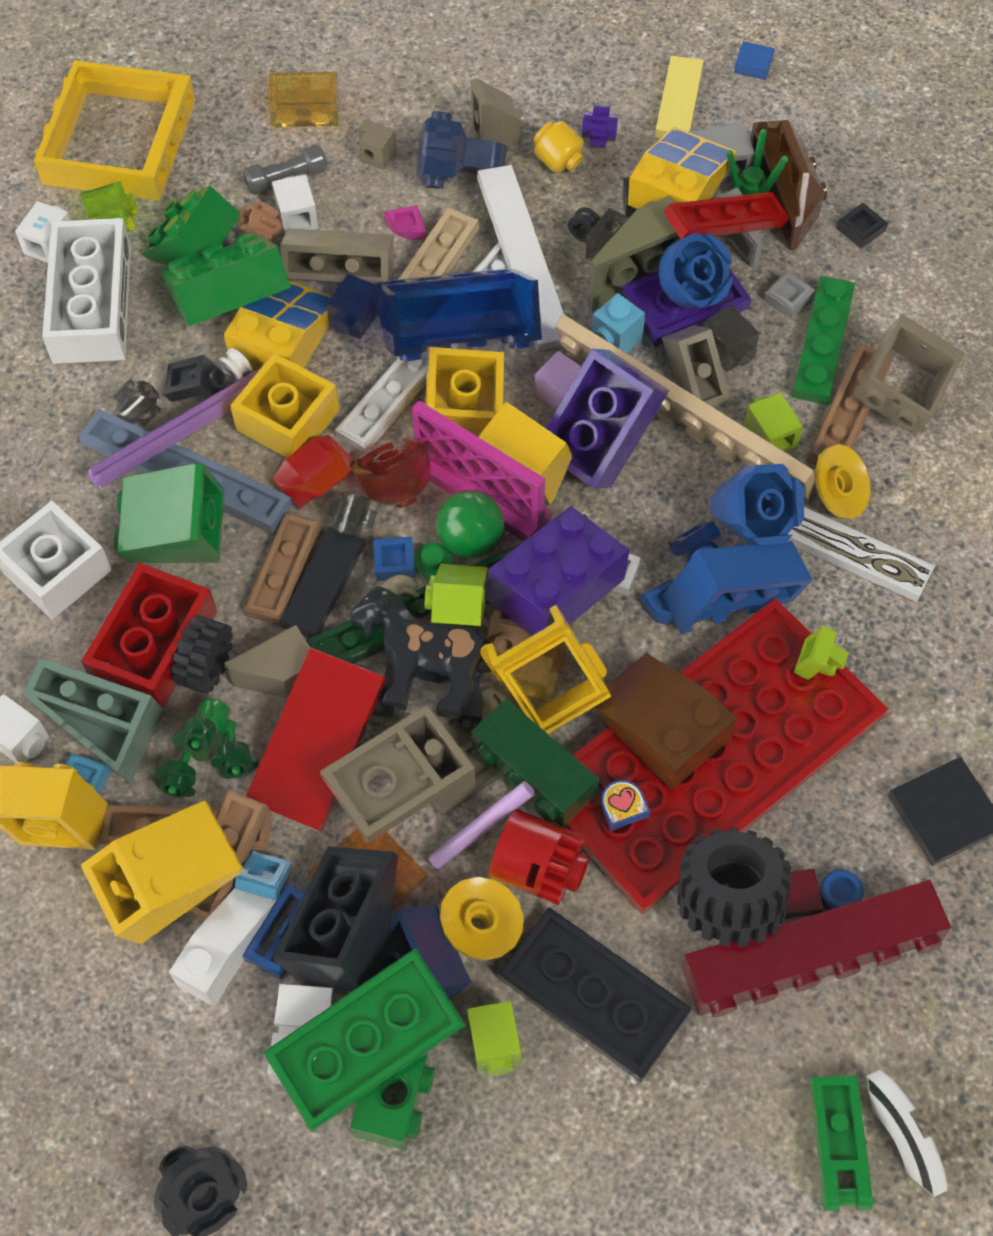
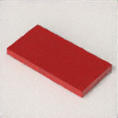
[245,647,387,832]

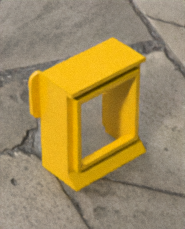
[481,605,611,734]

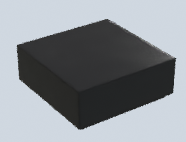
[836,203,888,249]

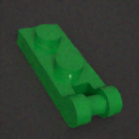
[809,1075,873,1211]

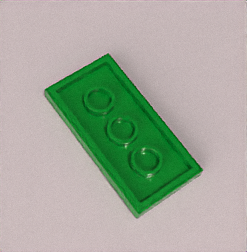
[263,948,466,1132]

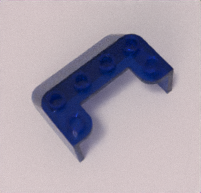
[374,269,542,361]

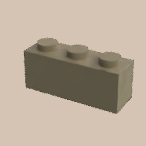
[280,228,394,285]

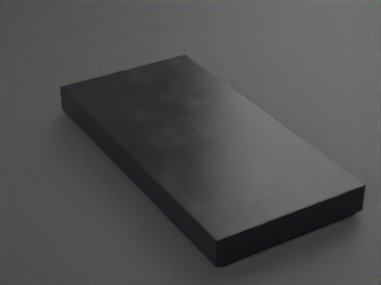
[498,907,692,1083]

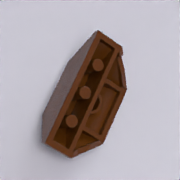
[750,120,827,250]

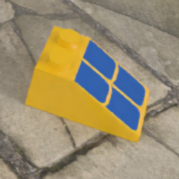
[628,127,737,209]
[224,281,342,370]

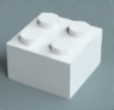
[0,501,112,620]

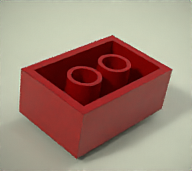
[81,562,218,709]

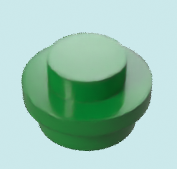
[414,543,452,580]

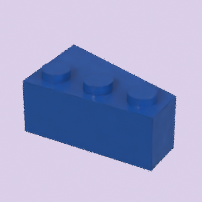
[662,541,813,635]

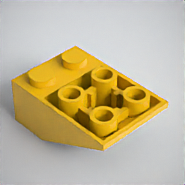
[81,800,244,945]

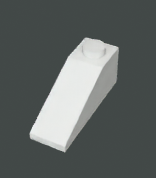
[169,888,281,1007]

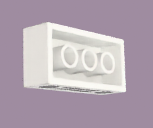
[42,218,131,364]

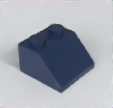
[378,905,472,999]

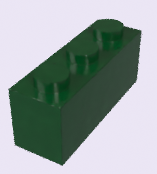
[471,698,599,827]

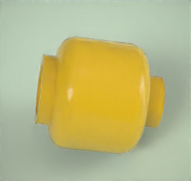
[533,121,584,173]

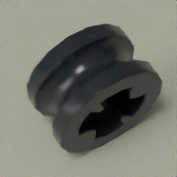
[567,207,603,243]

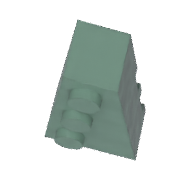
[23,658,163,784]

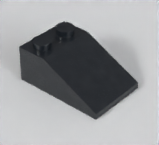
[273,846,398,992]

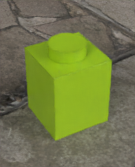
[744,392,803,452]
[467,1001,521,1076]

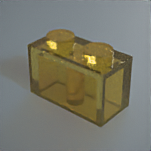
[268,72,340,128]

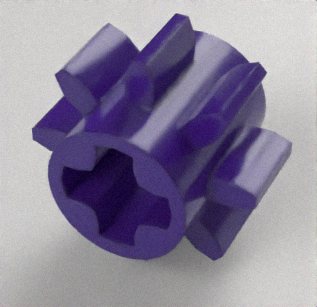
[581,105,618,148]

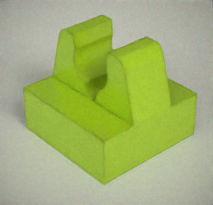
[794,625,849,680]

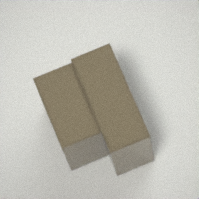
[358,120,397,170]

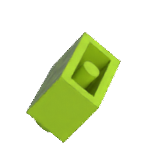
[425,564,488,626]

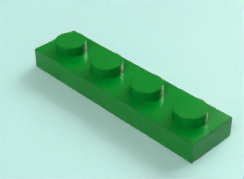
[792,275,855,405]

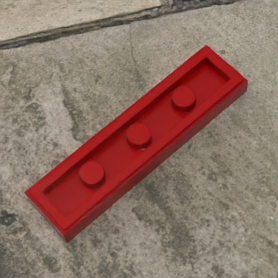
[663,192,790,239]

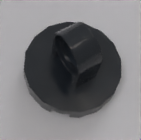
[153,1146,247,1236]

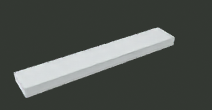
[477,165,564,351]

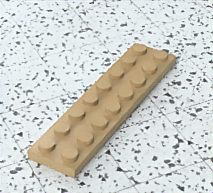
[555,314,816,504]

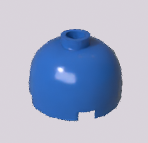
[658,234,733,309]

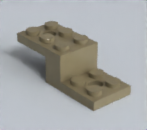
[320,682,513,843]

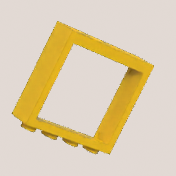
[34,60,196,201]

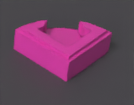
[384,205,426,240]

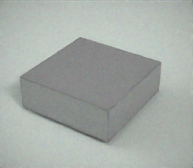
[763,271,815,319]

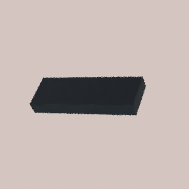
[279,526,365,638]

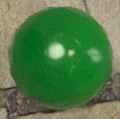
[436,490,505,559]

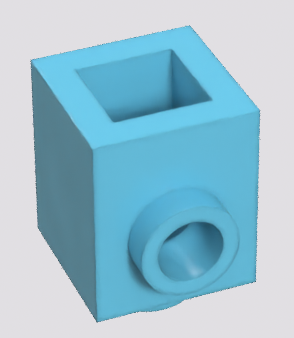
[592,293,645,353]

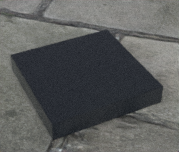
[888,757,993,866]

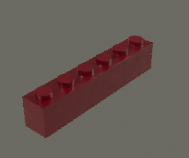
[681,879,952,1017]

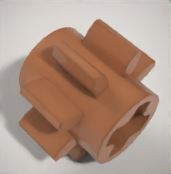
[238,200,282,243]

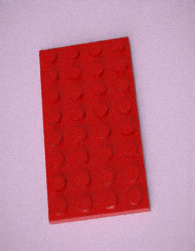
[564,598,889,915]

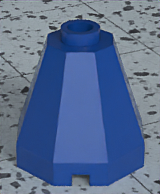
[710,464,805,545]

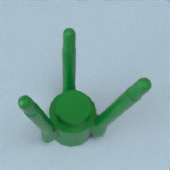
[726,129,788,195]

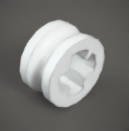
[217,348,253,383]

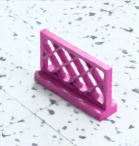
[408,400,552,541]

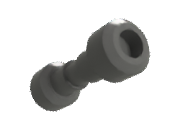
[243,145,327,195]

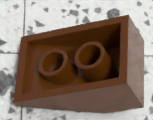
[591,653,737,790]

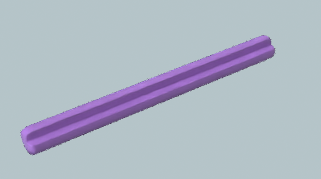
[88,366,263,488]

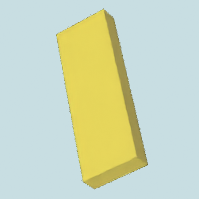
[655,56,704,138]

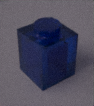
[326,273,381,339]

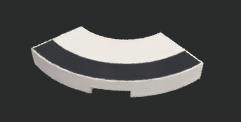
[867,1070,948,1197]

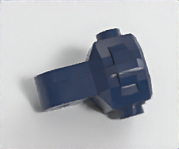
[416,111,507,189]

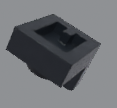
[163,355,225,402]

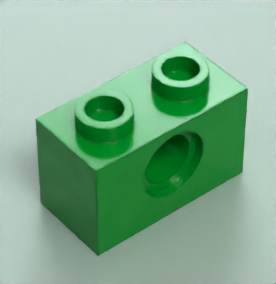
[350,1053,435,1151]

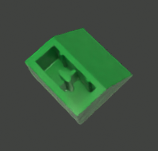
[142,185,240,266]

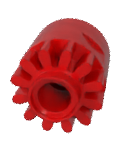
[489,809,590,905]

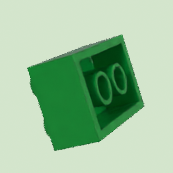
[161,232,291,326]

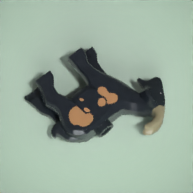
[349,575,492,731]

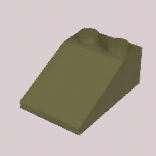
[589,196,680,312]

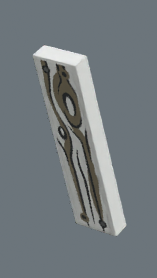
[788,507,935,602]

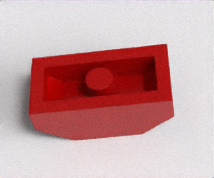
[272,435,355,510]

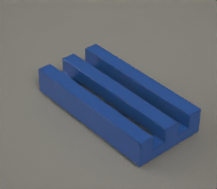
[242,883,305,980]

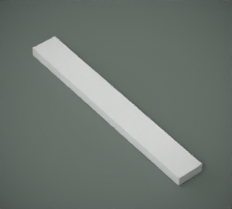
[335,242,513,454]

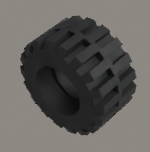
[677,828,792,947]

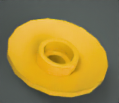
[815,444,870,520]
[439,877,524,961]

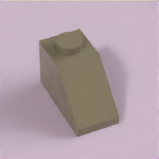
[471,79,525,147]
[662,325,730,406]
[225,625,310,698]

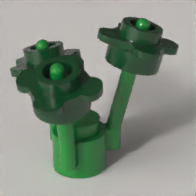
[155,699,259,797]

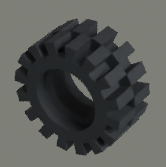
[172,615,233,694]

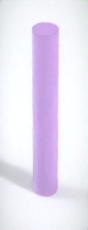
[428,781,534,869]

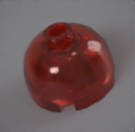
[352,437,431,508]

